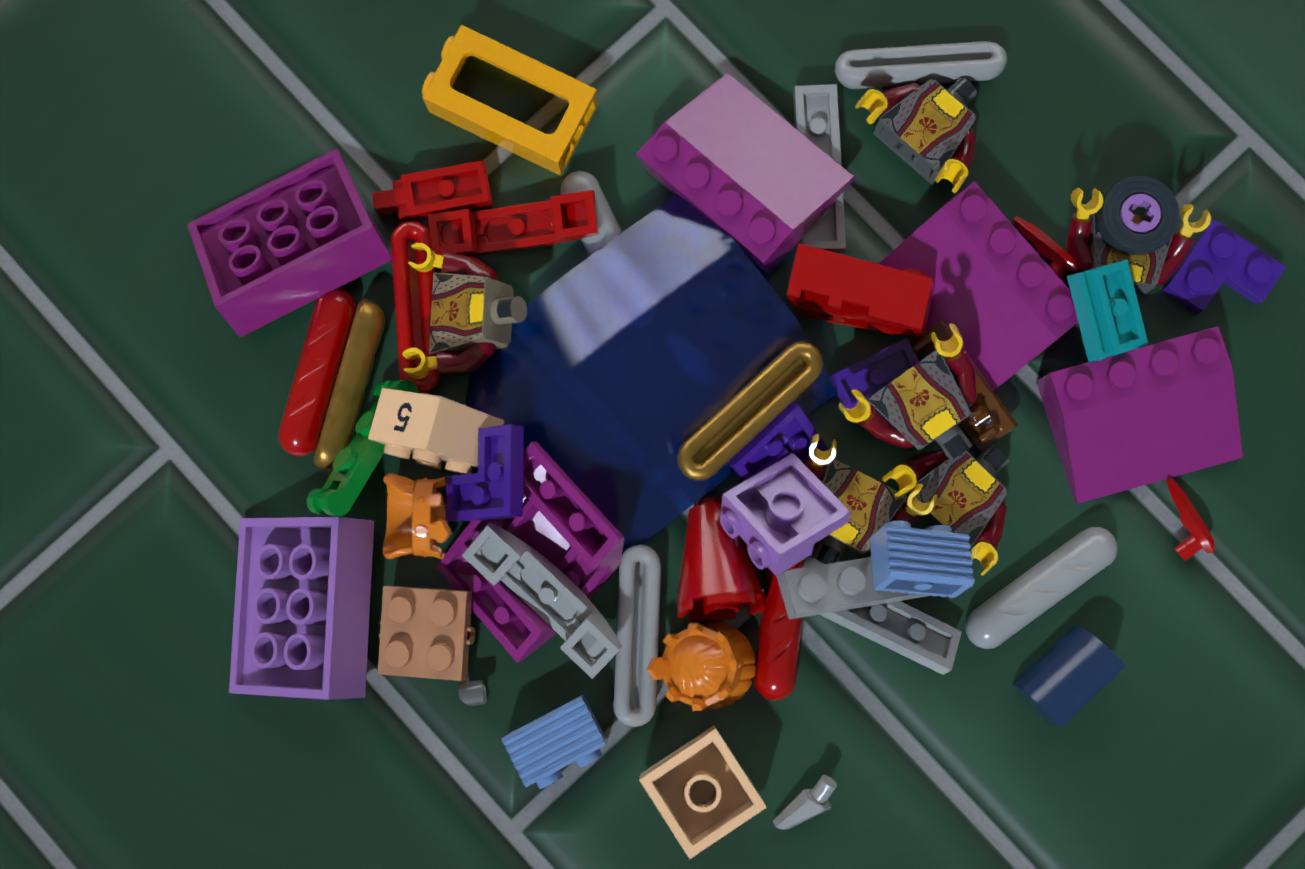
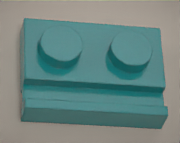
[1067,259,1149,362]

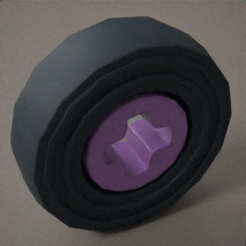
[1096,176,1180,255]

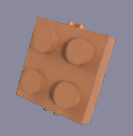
[378,585,475,681]

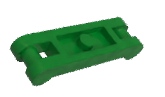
[307,380,418,516]

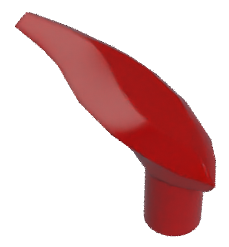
[1013,216,1078,279]
[1166,477,1215,561]

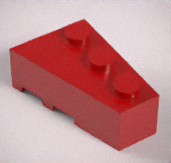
[787,243,934,340]

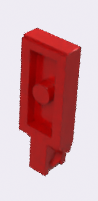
[372,160,493,220]

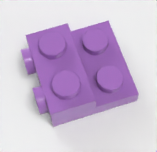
[720,453,851,576]

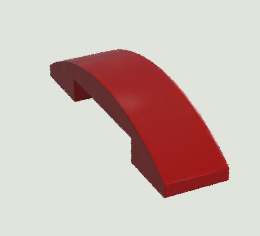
[428,190,599,256]

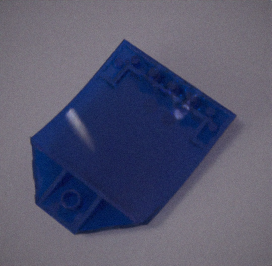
[457,194,838,554]

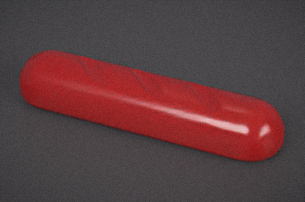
[391,221,441,393]
[278,288,357,456]
[754,556,810,700]

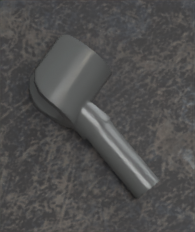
[458,671,487,706]

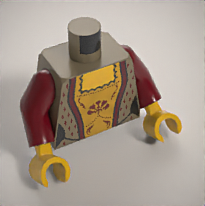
[402,243,527,379]
[805,434,937,564]

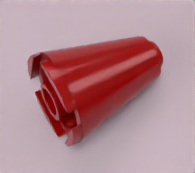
[676,497,766,622]

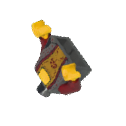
[855,77,977,193]
[1066,188,1211,296]
[839,324,977,461]
[882,444,1009,575]

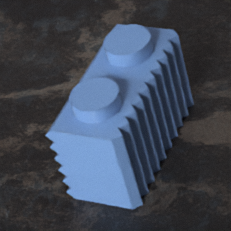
[870,520,975,598]
[501,694,608,789]

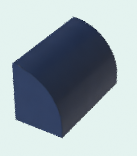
[1012,625,1126,727]

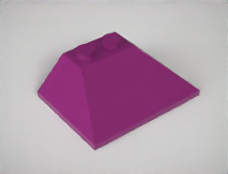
[436,442,624,663]

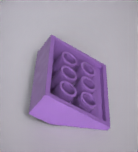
[229,517,374,700]

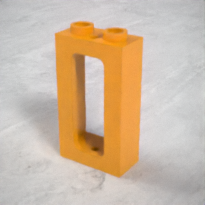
[422,25,599,176]

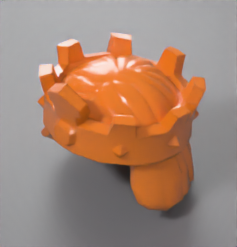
[383,472,452,560]
[646,621,756,711]

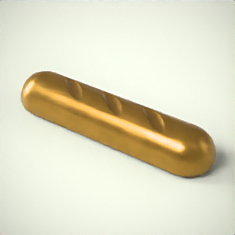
[313,299,385,469]
[677,341,823,481]

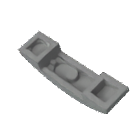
[462,523,623,679]

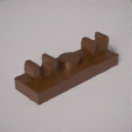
[909,320,1018,451]

